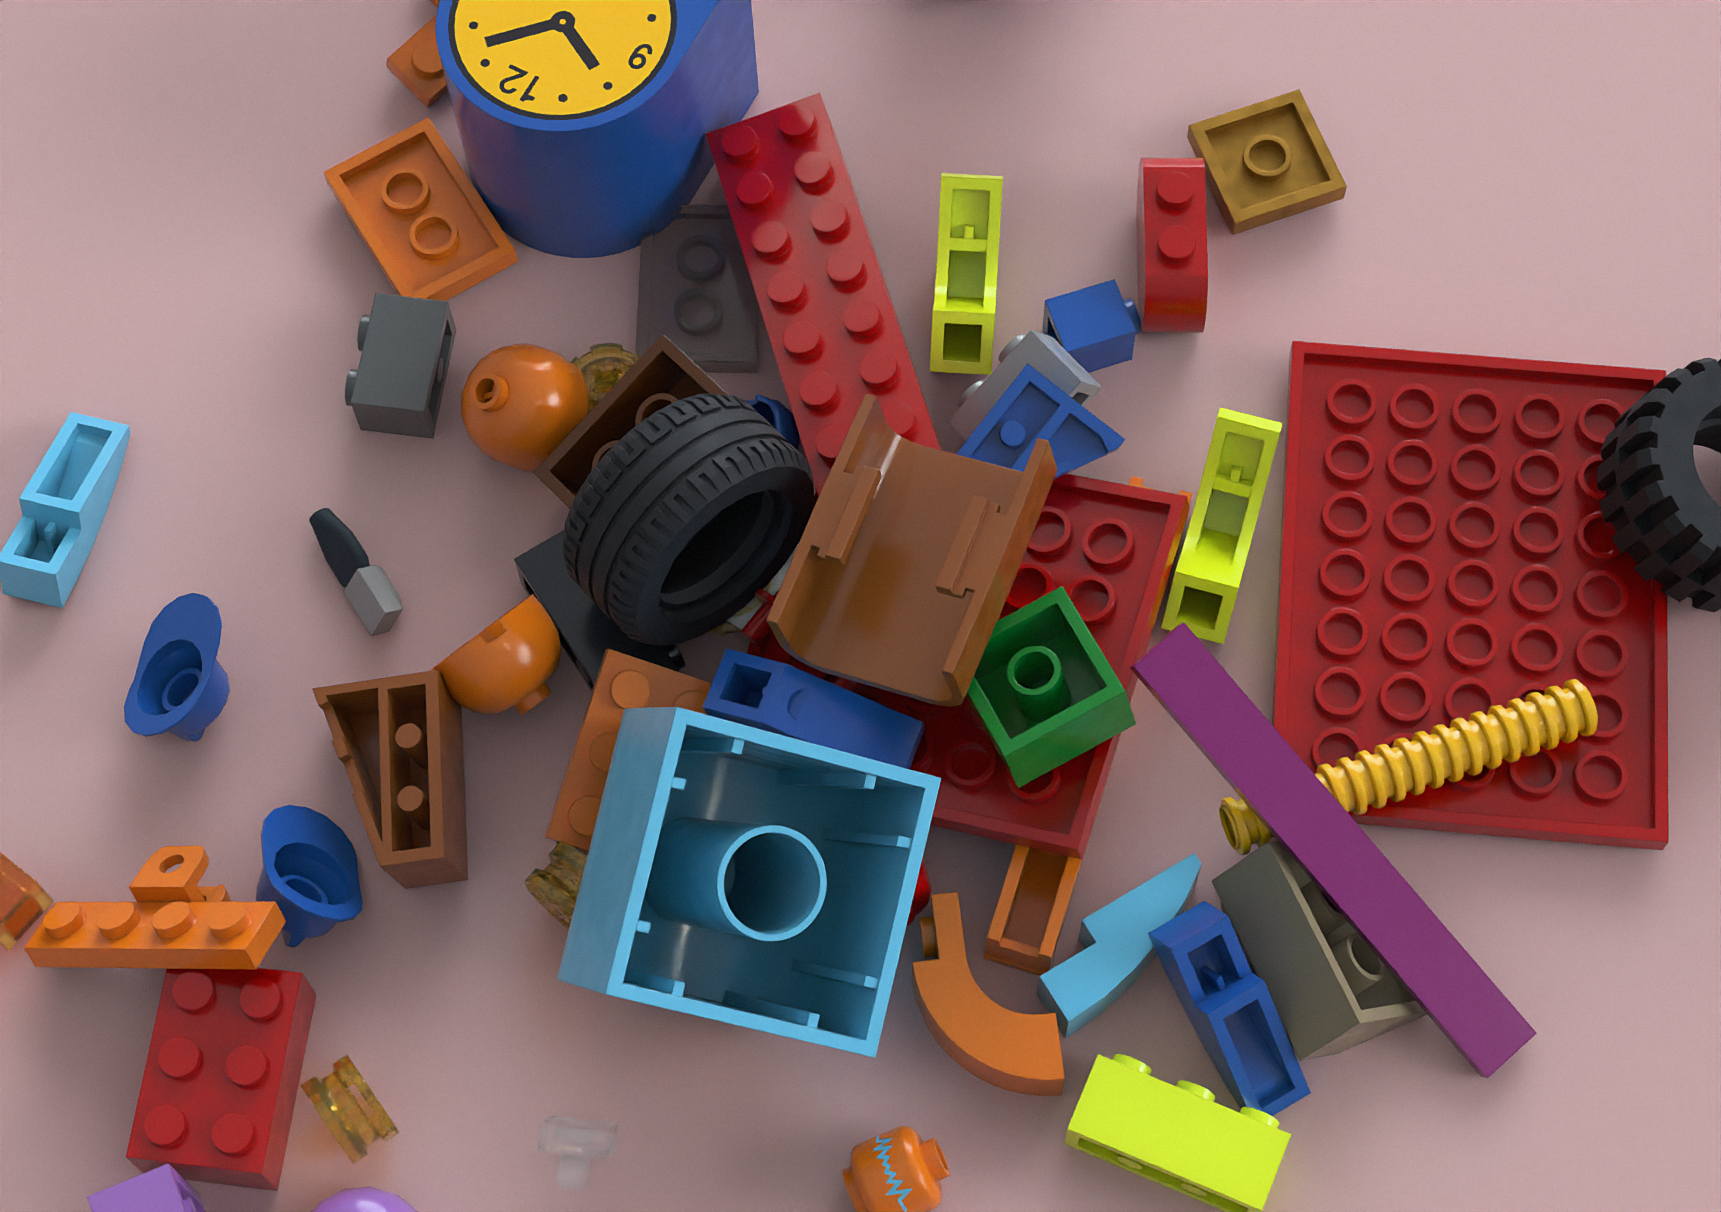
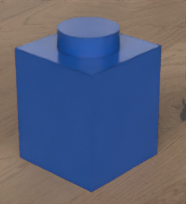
[1042,279,1141,373]

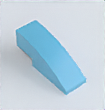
[0,412,130,608]
[1037,853,1202,1039]

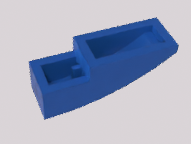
[1148,901,1311,1116]

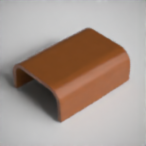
[767,394,1057,707]

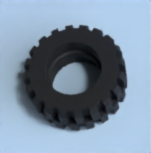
[1597,358,1721,612]

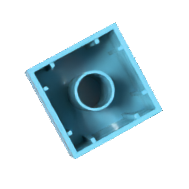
[557,707,941,1058]

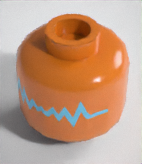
[842,1126,950,1212]

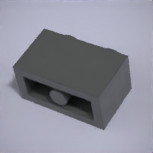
[345,293,456,439]

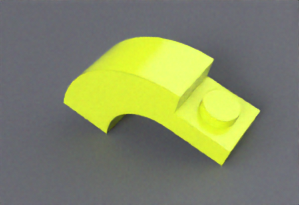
[929,173,1003,375]

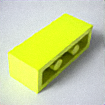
[1064,1054,1292,1212]

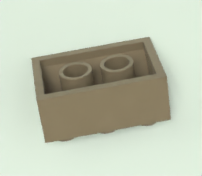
[1211,841,1427,1061]

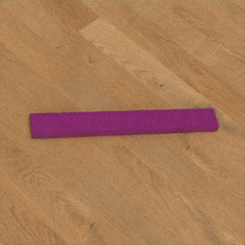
[1129,622,1537,1078]

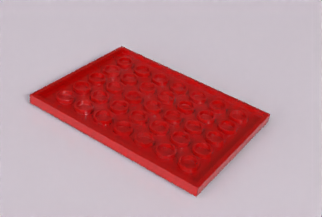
[1272,341,1669,850]

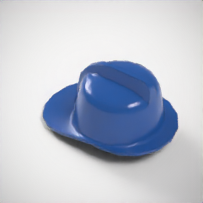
[124,593,230,741]
[256,805,362,948]

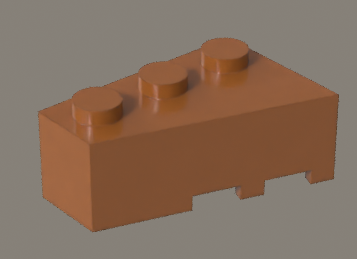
[312,670,468,889]

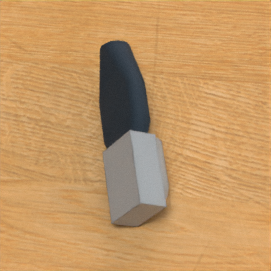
[309,508,403,636]

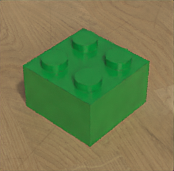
[966,586,1136,788]

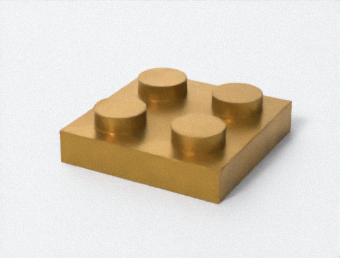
[1187,89,1347,235]

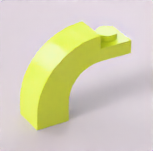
[1161,407,1282,644]

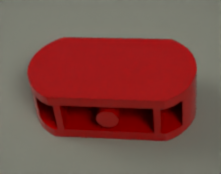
[1136,157,1208,333]

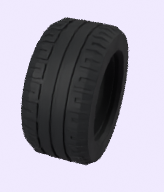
[562,394,815,646]

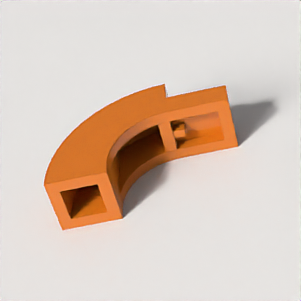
[912,892,1065,1096]

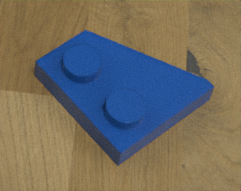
[956,363,1125,480]

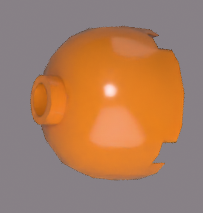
[461,343,588,472]
[431,594,562,715]

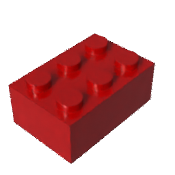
[126,967,316,1191]

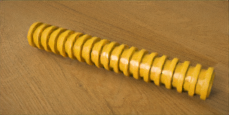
[1219,679,1598,855]

